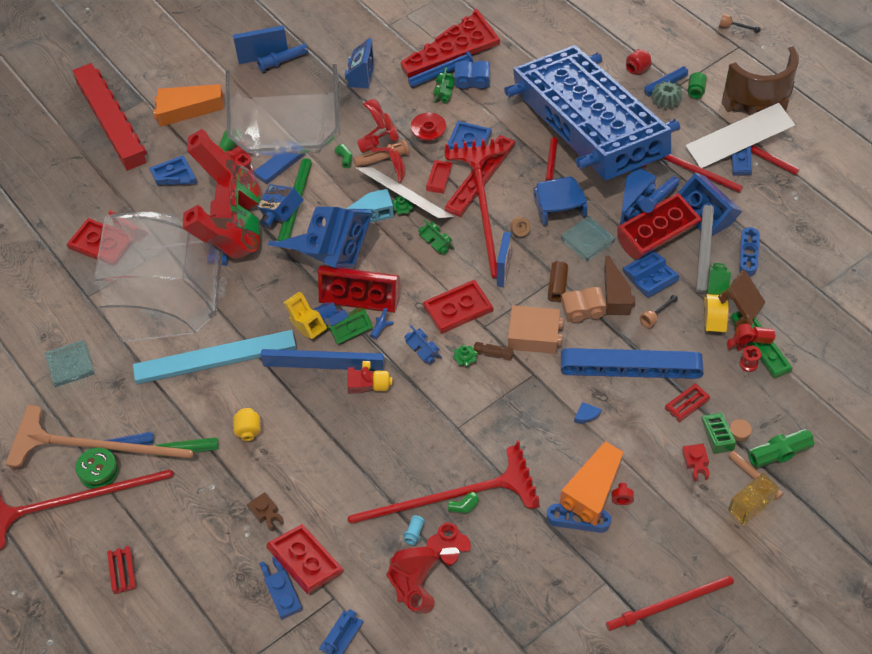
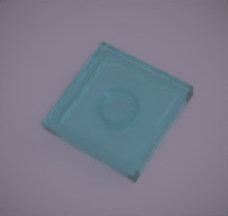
[561,216,615,262]
[45,340,95,387]

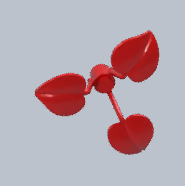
[357,99,406,182]

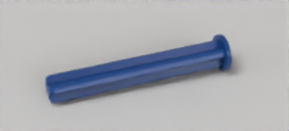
[408,52,473,88]
[640,176,680,213]

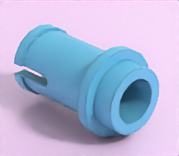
[403,515,425,545]

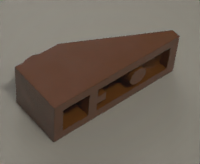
[604,256,635,315]

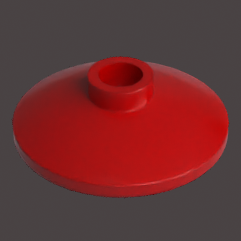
[411,112,446,140]

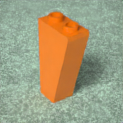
[153,84,224,126]
[559,441,623,526]

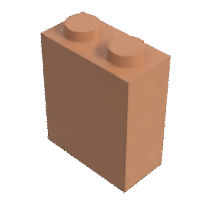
[508,305,563,354]

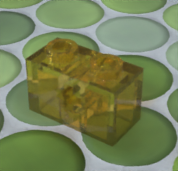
[728,473,779,525]

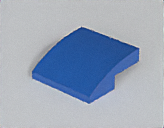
[623,251,679,298]

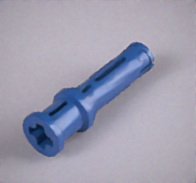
[256,43,308,72]

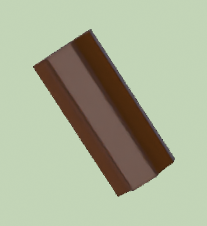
[547,261,568,302]

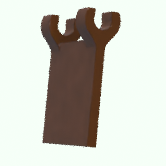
[718,269,765,327]

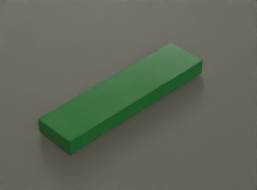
[730,311,793,379]

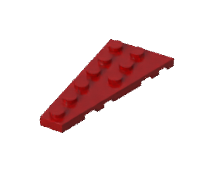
[400,9,500,78]

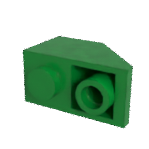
[707,263,731,295]

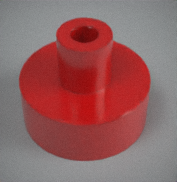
[612,483,634,505]

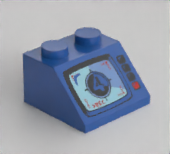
[345,38,374,89]

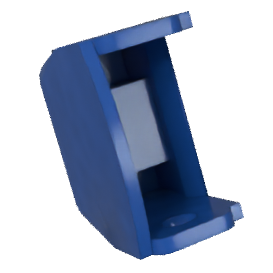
[533,176,588,226]

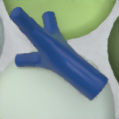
[370,308,393,339]

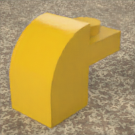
[283,292,327,339]
[703,294,728,332]

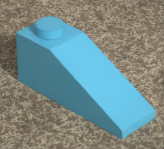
[346,189,394,223]

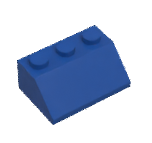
[678,173,742,236]

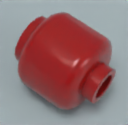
[626,49,652,75]

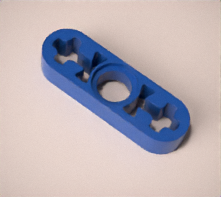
[739,227,760,277]
[547,504,611,533]

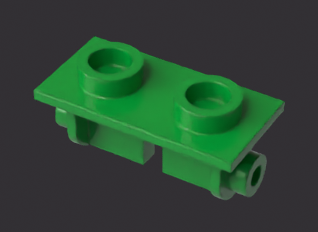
[433,67,455,103]
[418,219,455,255]

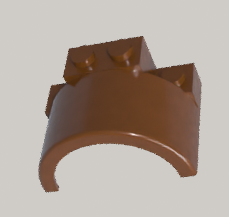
[721,46,799,116]

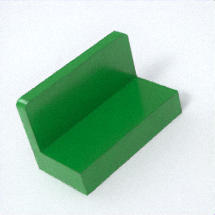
[325,308,373,344]

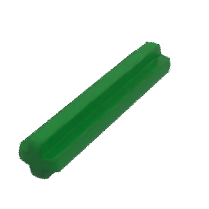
[156,437,219,456]

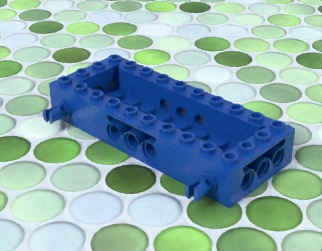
[504,45,680,181]

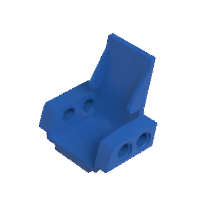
[268,207,373,268]

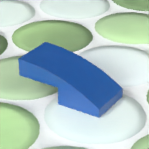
[312,303,348,326]

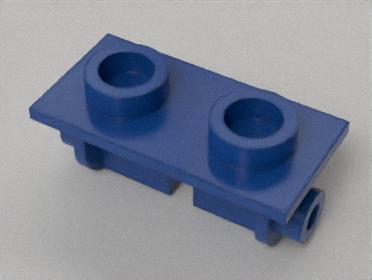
[404,325,443,365]
[319,609,364,654]

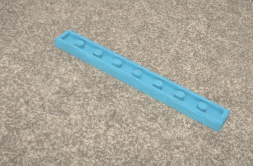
[133,330,297,384]

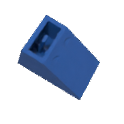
[620,167,656,225]

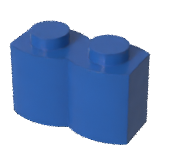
[454,61,490,89]

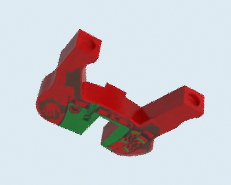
[182,129,261,259]

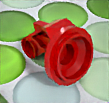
[386,547,439,614]

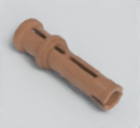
[353,139,409,168]

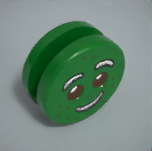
[75,448,119,489]

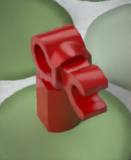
[726,324,776,351]

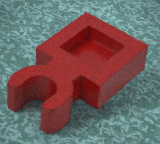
[682,443,710,482]

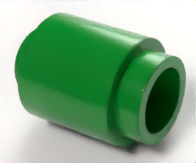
[687,72,707,99]

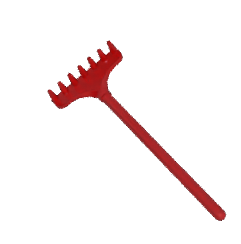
[444,137,505,278]
[347,440,540,524]
[0,469,174,550]

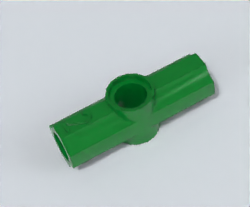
[748,429,815,468]

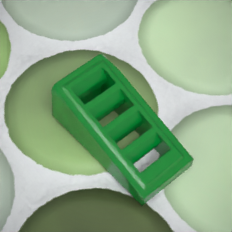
[701,413,736,454]

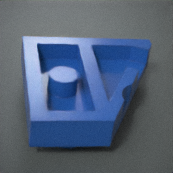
[149,155,197,185]

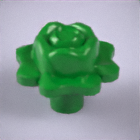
[392,195,413,215]
[453,345,478,366]

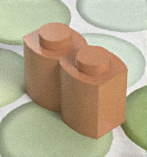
[561,287,607,323]

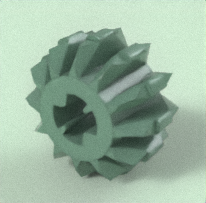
[652,81,683,110]

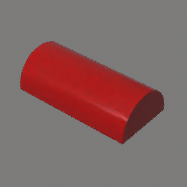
[617,193,702,259]
[318,265,400,313]

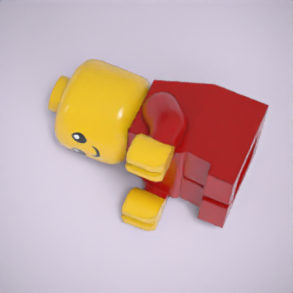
[347,361,392,394]

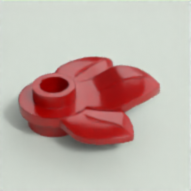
[426,523,471,566]

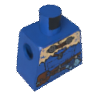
[258,184,304,227]

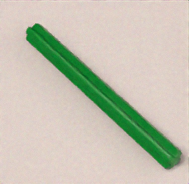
[277,158,312,241]

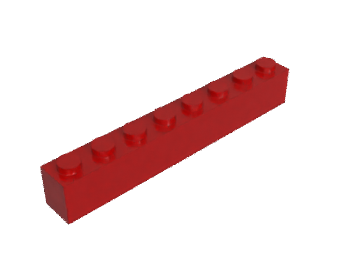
[72,63,147,171]

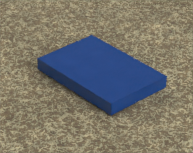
[233,25,288,64]

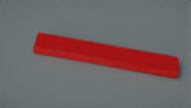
[445,135,516,218]

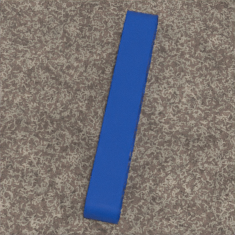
[561,348,704,379]

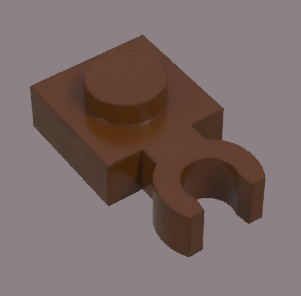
[247,492,284,532]

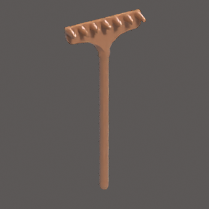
[5,404,193,471]

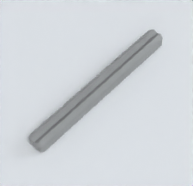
[696,205,714,293]

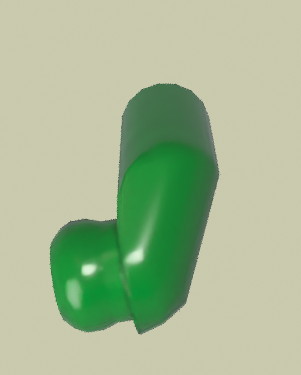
[334,144,352,168]
[448,492,479,514]

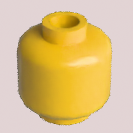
[233,408,261,441]

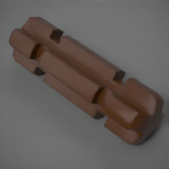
[473,342,513,360]

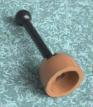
[719,13,761,33]
[639,295,678,328]

